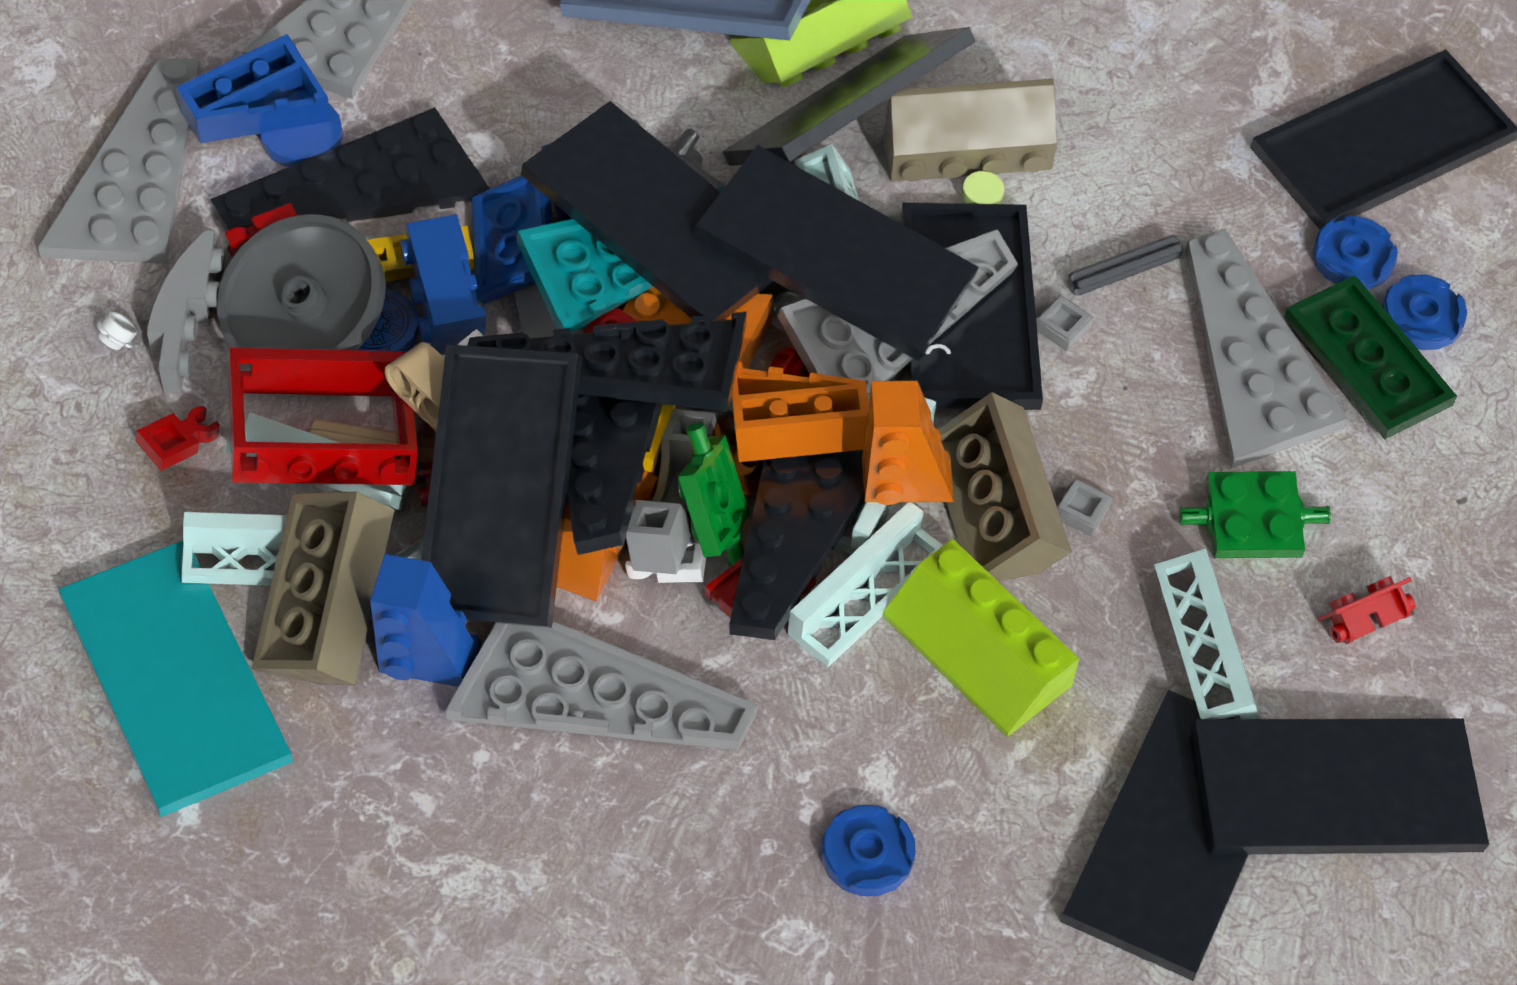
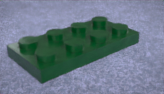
[1284,275,1457,440]

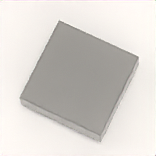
[1036,295,1094,351]
[1057,478,1114,537]

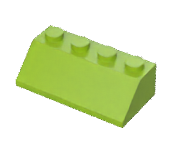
[729,0,913,87]
[882,539,1079,737]

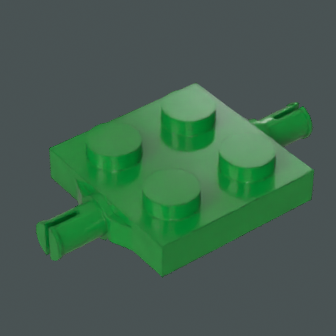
[678,422,750,567]
[1179,471,1331,559]

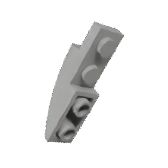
[147,230,225,394]

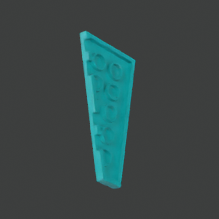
[517,186,725,333]

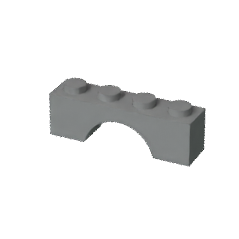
[626,409,717,574]

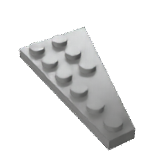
[242,0,414,99]
[38,58,201,264]
[1186,228,1348,469]
[777,229,1018,397]
[445,621,758,750]

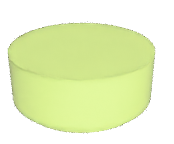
[962,171,1004,204]

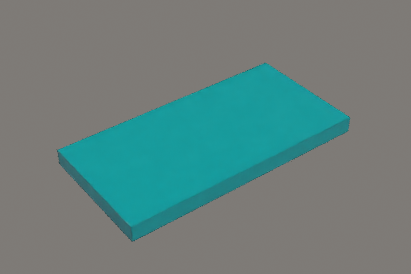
[58,540,293,817]

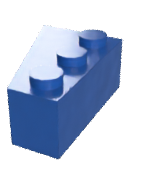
[176,34,330,143]
[400,214,486,355]
[370,554,482,687]

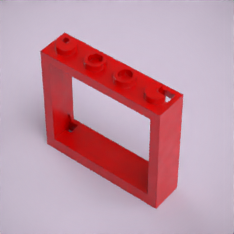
[228,347,418,485]

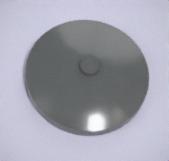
[217,214,386,367]

